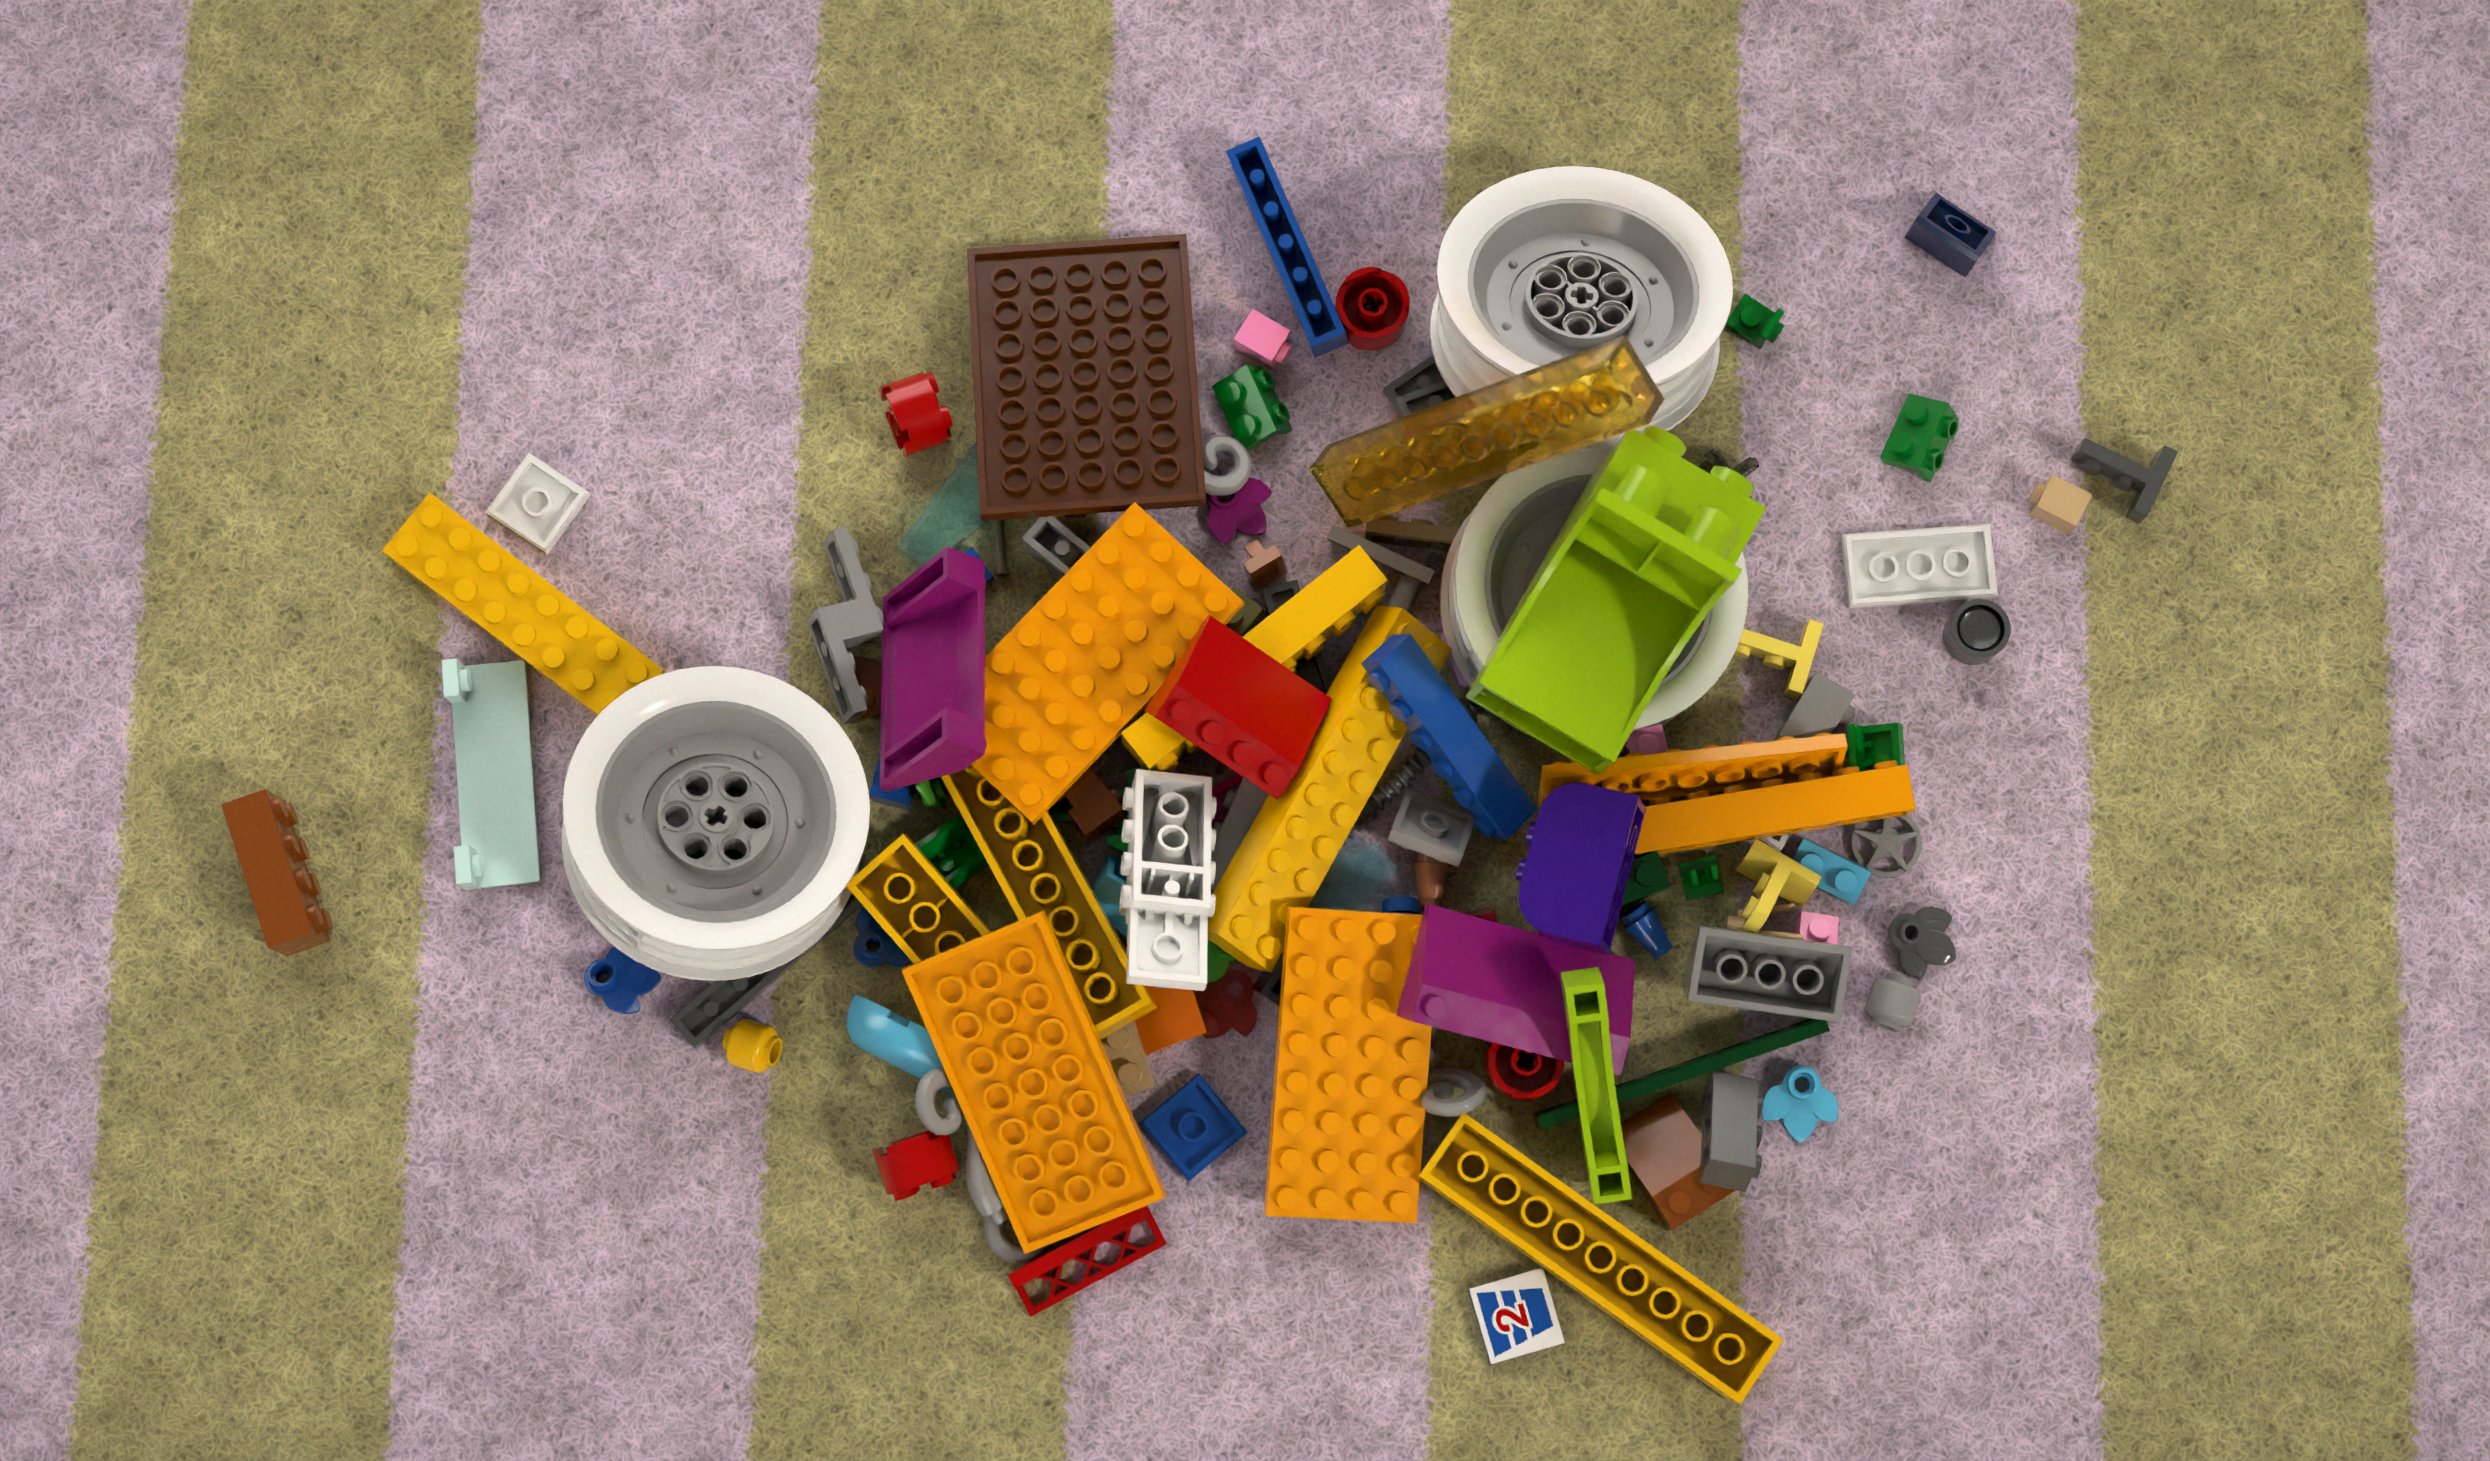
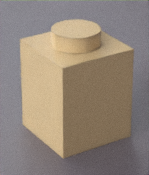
[2028,474,2093,534]

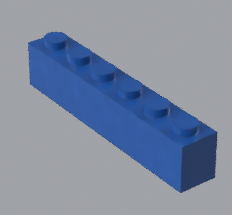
[1226,136,1348,358]
[1361,634,1538,839]

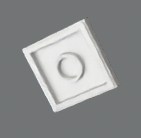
[485,453,590,555]

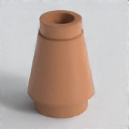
[1413,852,1450,906]

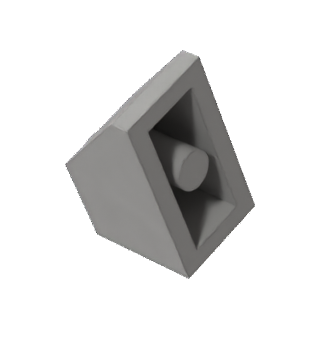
[1773,671,1855,741]

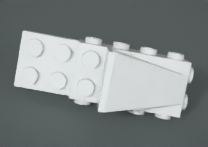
[1119,769,1217,991]

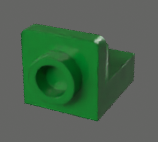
[1725,293,1785,349]

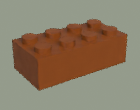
[221,789,333,957]

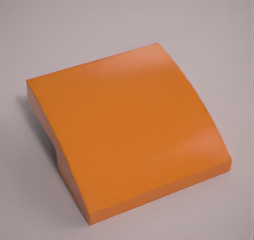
[1135,985,1207,1055]

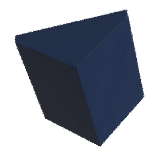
[1905,193,1997,277]

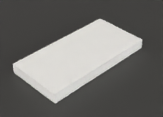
[1841,524,1998,609]

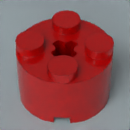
[1335,267,1410,351]
[879,372,953,457]
[1485,1042,1564,1102]
[872,1130,960,1201]

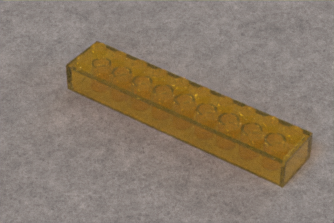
[1309,335,1664,528]

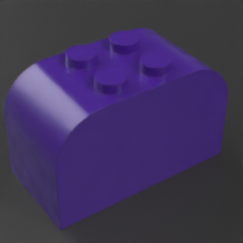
[1516,783,1646,956]

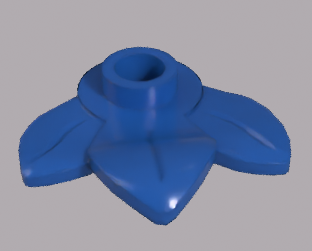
[853,906,912,967]
[584,947,661,1014]

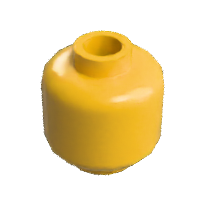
[722,1019,782,1073]

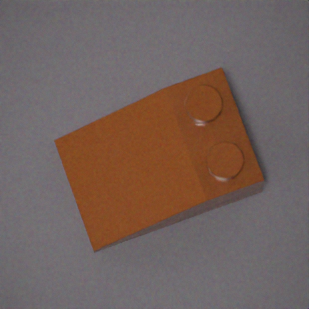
[1621,1092,1736,1231]

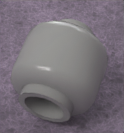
[1865,973,1921,1032]

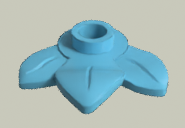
[1761,1065,1838,1143]

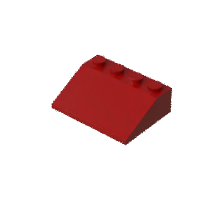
[1144,615,1332,800]

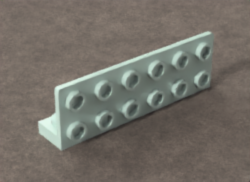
[441,658,541,890]

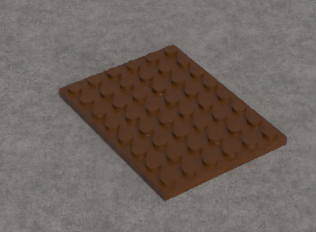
[967,234,1206,521]

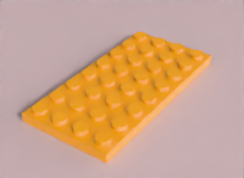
[971,502,1245,824]
[1263,906,1432,1223]
[901,910,1167,1254]

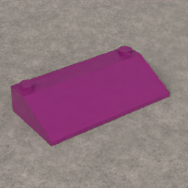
[880,546,986,791]
[1396,903,1635,1076]

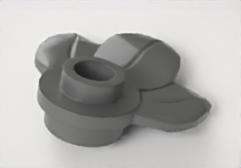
[1888,907,1956,980]

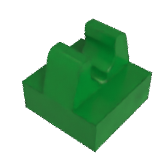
[1677,855,1725,901]

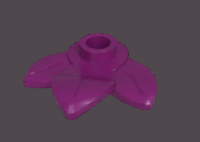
[1206,478,1272,545]

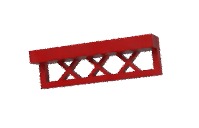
[1008,1206,1167,1317]

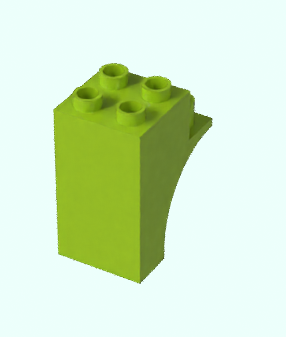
[1465,426,1767,775]

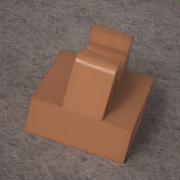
[1243,540,1287,591]

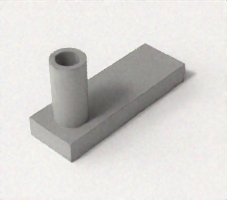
[1327,524,1435,612]

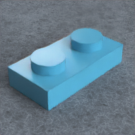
[1791,836,1872,905]

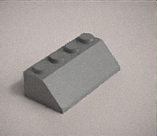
[1684,925,1853,1022]

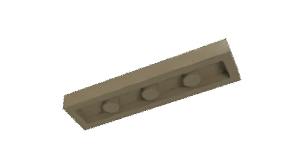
[1365,515,1462,552]

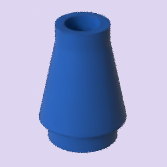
[1621,901,1673,959]

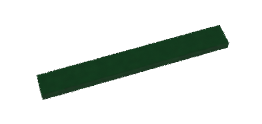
[1533,1018,1830,1130]

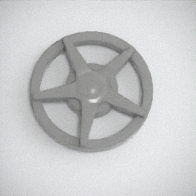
[1850,815,1922,878]

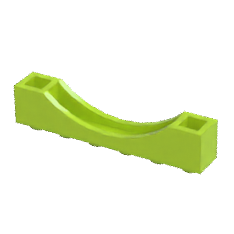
[1560,967,1632,1205]

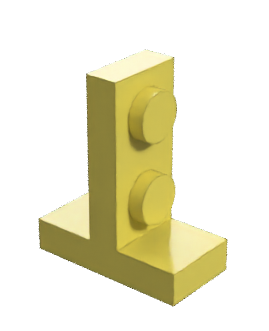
[1734,619,1824,700]
[1736,839,1822,933]

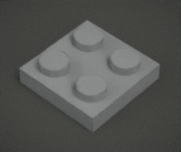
[1387,788,1475,867]

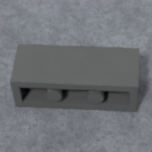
[1700,1071,1763,1192]

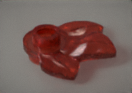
[1193,970,1258,1039]

